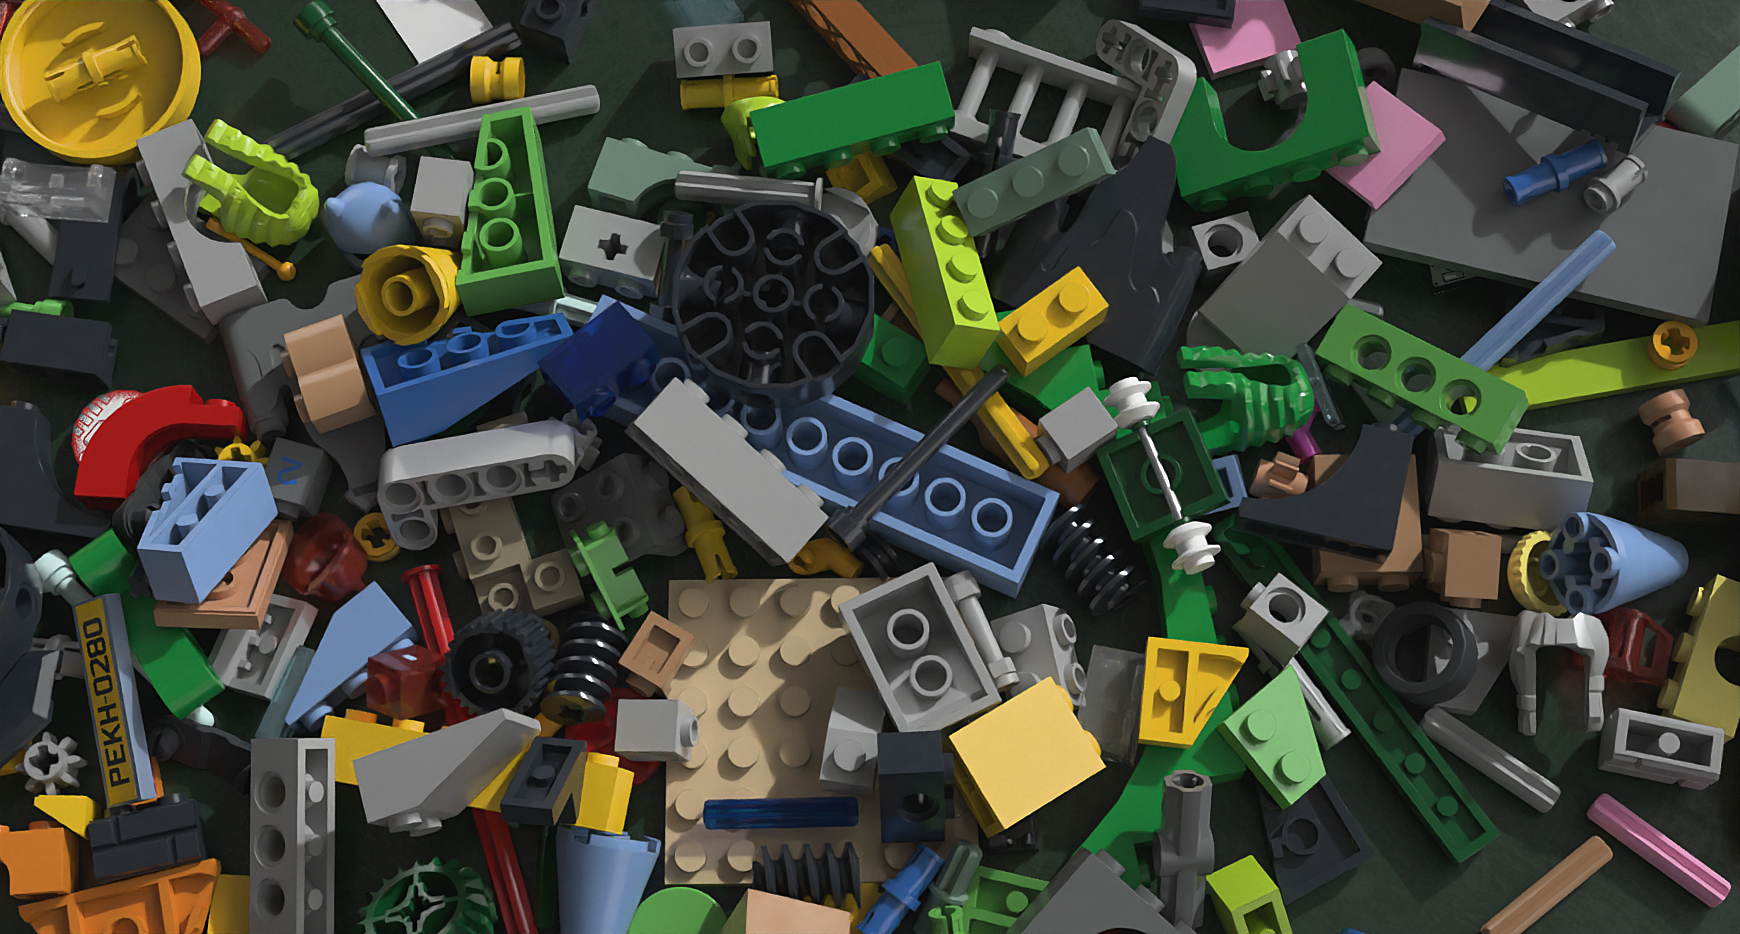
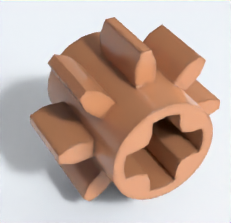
[1248,451,1309,499]

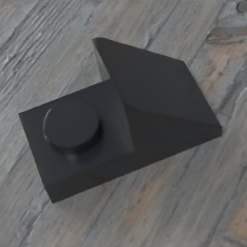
[500,736,588,826]

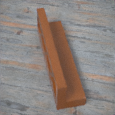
[788,0,918,79]

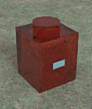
[366,644,449,721]

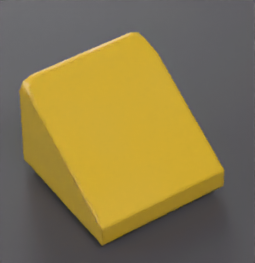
[825,151,898,205]
[34,795,102,841]

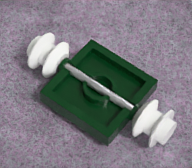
[1095,377,1231,575]

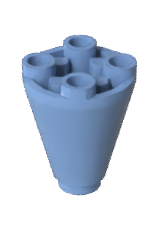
[1538,512,1689,616]

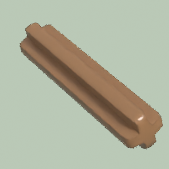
[1480,836,1613,934]

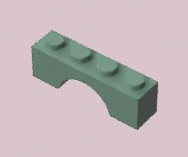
[587,137,742,220]

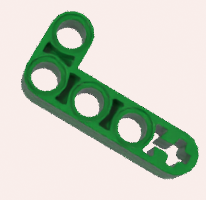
[69,527,225,720]

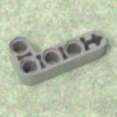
[377,420,575,550]

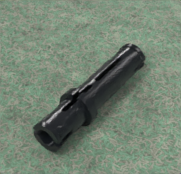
[973,109,1021,259]

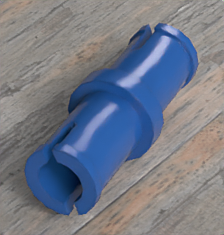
[1502,138,1607,207]
[855,842,945,934]

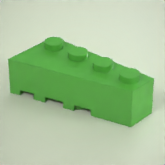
[455,106,565,317]

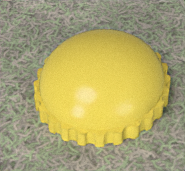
[1507,530,1567,617]

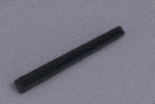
[260,20,522,161]

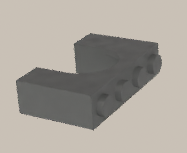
[1005,846,1197,934]

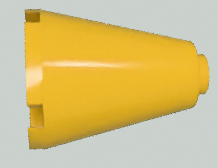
[354,244,463,346]

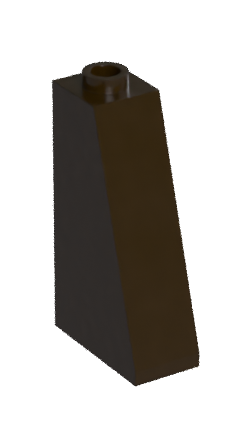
[1637,458,1740,527]

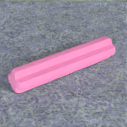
[1587,793,1731,907]

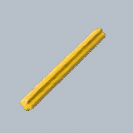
[868,244,1049,480]

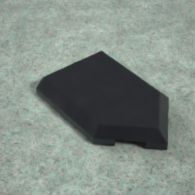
[0,650,64,769]

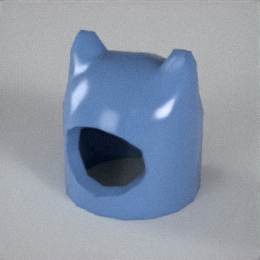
[324,181,416,272]

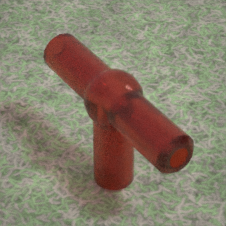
[196,0,272,57]

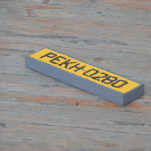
[72,593,156,808]

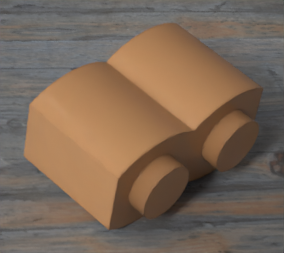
[280,314,378,434]

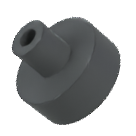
[1356,47,1396,91]

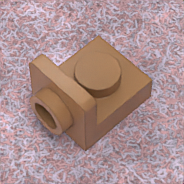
[618,611,697,699]

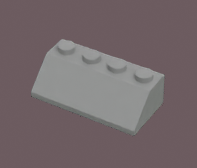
[624,377,829,567]

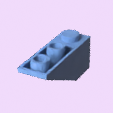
[285,581,421,736]

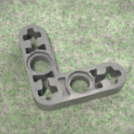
[1096,19,1197,171]

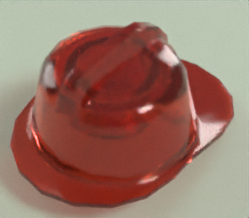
[281,512,369,603]

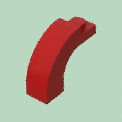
[74,385,250,511]

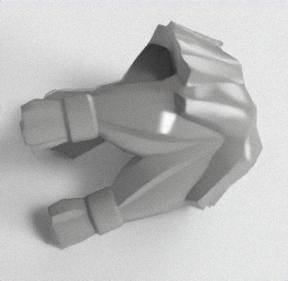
[1507,610,1609,736]

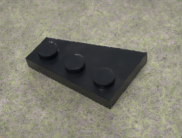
[1252,773,1375,907]

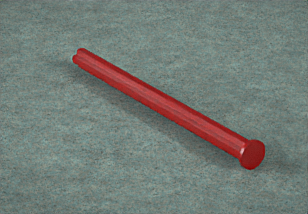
[401,564,538,934]

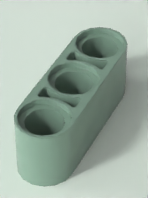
[1664,45,1740,139]

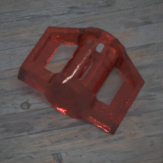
[1570,607,1674,687]

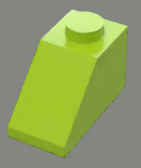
[1206,855,1293,934]

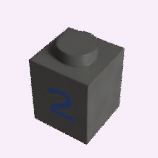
[265,437,335,521]

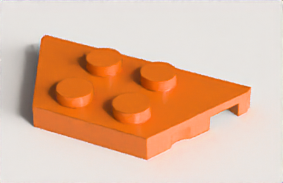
[18,858,222,934]

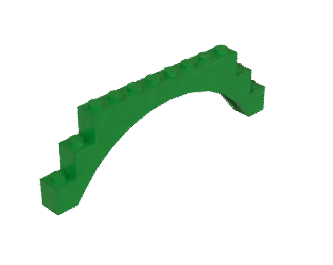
[978,310,1246,891]

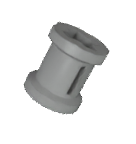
[345,144,407,195]

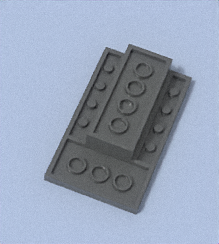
[1362,68,1739,329]

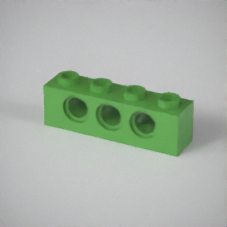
[1315,303,1529,456]

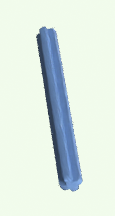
[1391,230,1616,439]

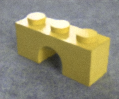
[1657,574,1740,744]

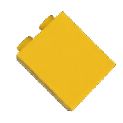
[942,676,1106,838]

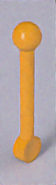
[205,217,296,281]

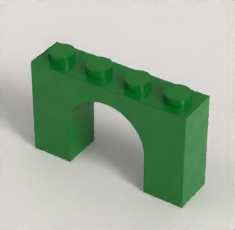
[1161,29,1381,212]

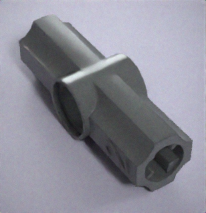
[1152,770,1214,930]

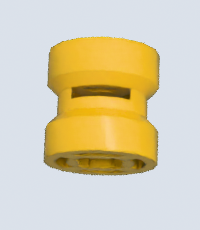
[470,56,525,104]

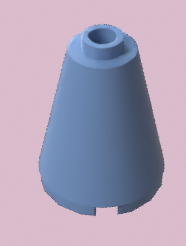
[555,824,661,934]

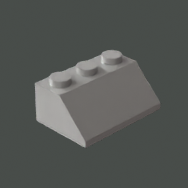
[1423,427,1594,533]

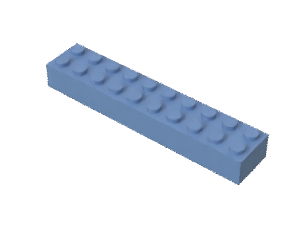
[558,295,1060,599]

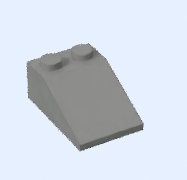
[1197,195,1382,359]
[838,562,1002,732]
[352,708,542,837]

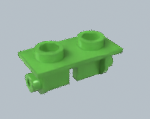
[567,520,649,631]

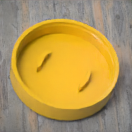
[0,0,201,166]

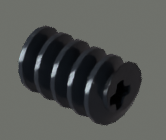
[1039,502,1148,616]
[540,611,628,726]
[752,841,861,910]

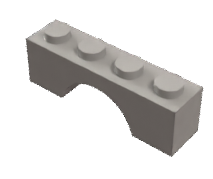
[135,119,268,325]

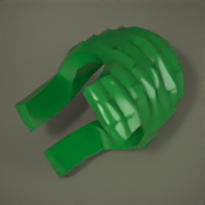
[1176,345,1314,457]

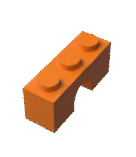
[0,821,79,902]

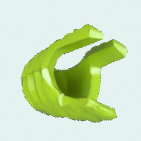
[181,119,319,248]

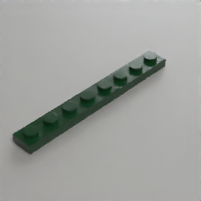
[1206,512,1501,867]

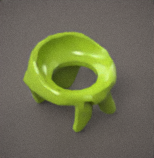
[721,96,785,171]

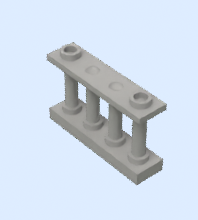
[947,27,1142,200]

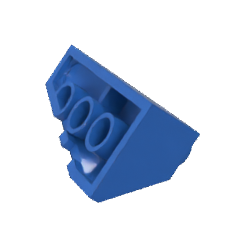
[360,313,576,447]

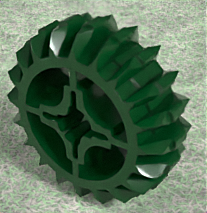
[352,855,498,934]

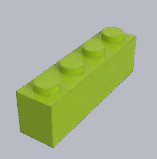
[890,176,1000,370]

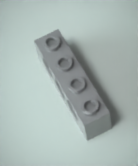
[249,738,335,934]

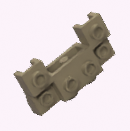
[439,411,586,618]

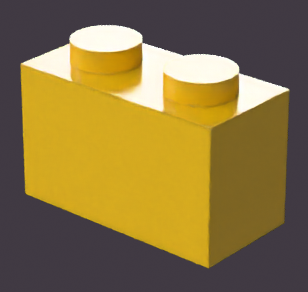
[995,266,1109,378]

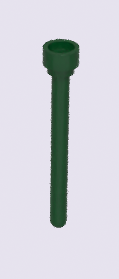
[293,0,463,161]

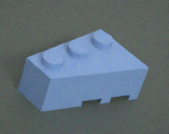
[137,457,279,604]

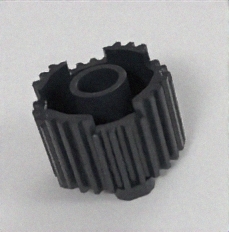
[439,608,557,716]

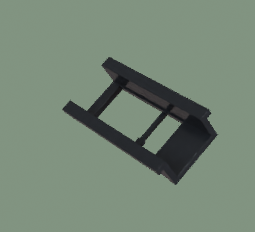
[1412,0,1681,155]

